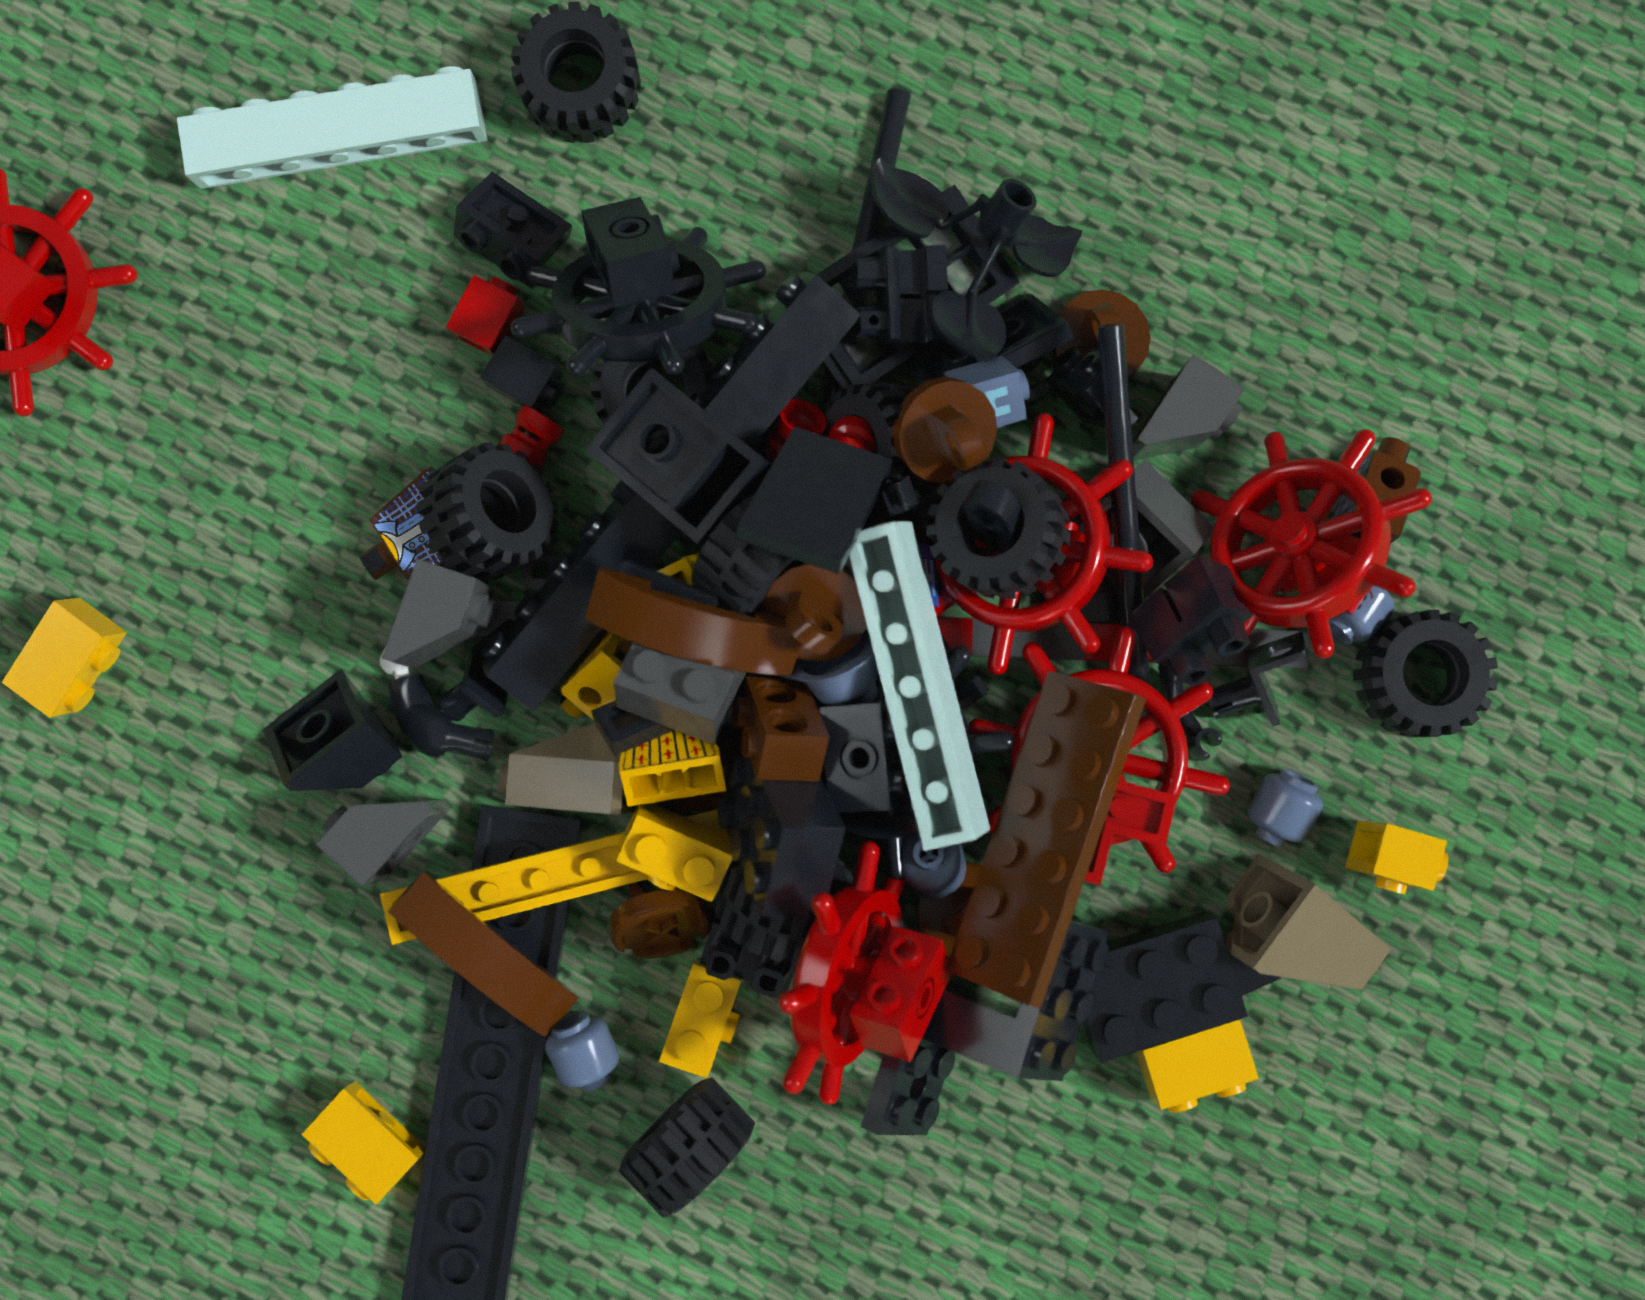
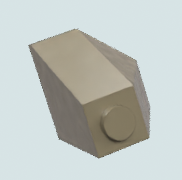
[498,723,632,815]
[1226,854,1391,990]

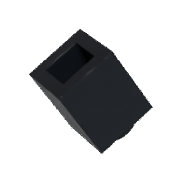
[480,335,564,413]

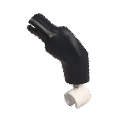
[380,648,495,761]

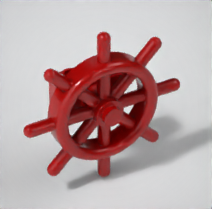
[0,168,137,417]
[897,413,1153,675]
[1191,429,1432,659]
[968,627,1230,873]
[778,841,952,1105]

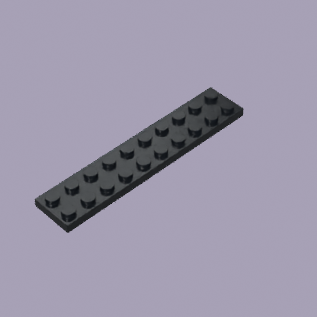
[401,805,583,1300]

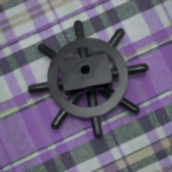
[511,197,766,377]
[810,627,1015,880]

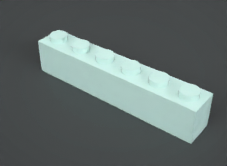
[177,66,487,189]
[849,521,990,851]

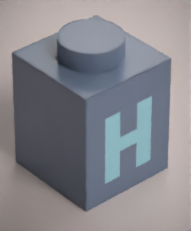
[944,355,1030,428]

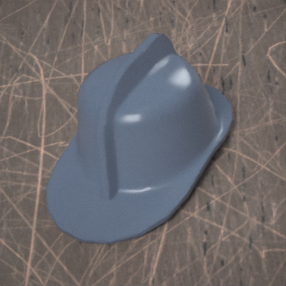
[778,634,878,705]

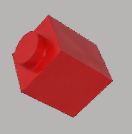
[446,275,525,357]

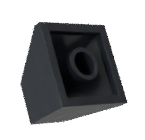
[263,669,402,791]

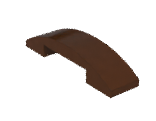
[585,567,801,675]
[388,870,579,1037]

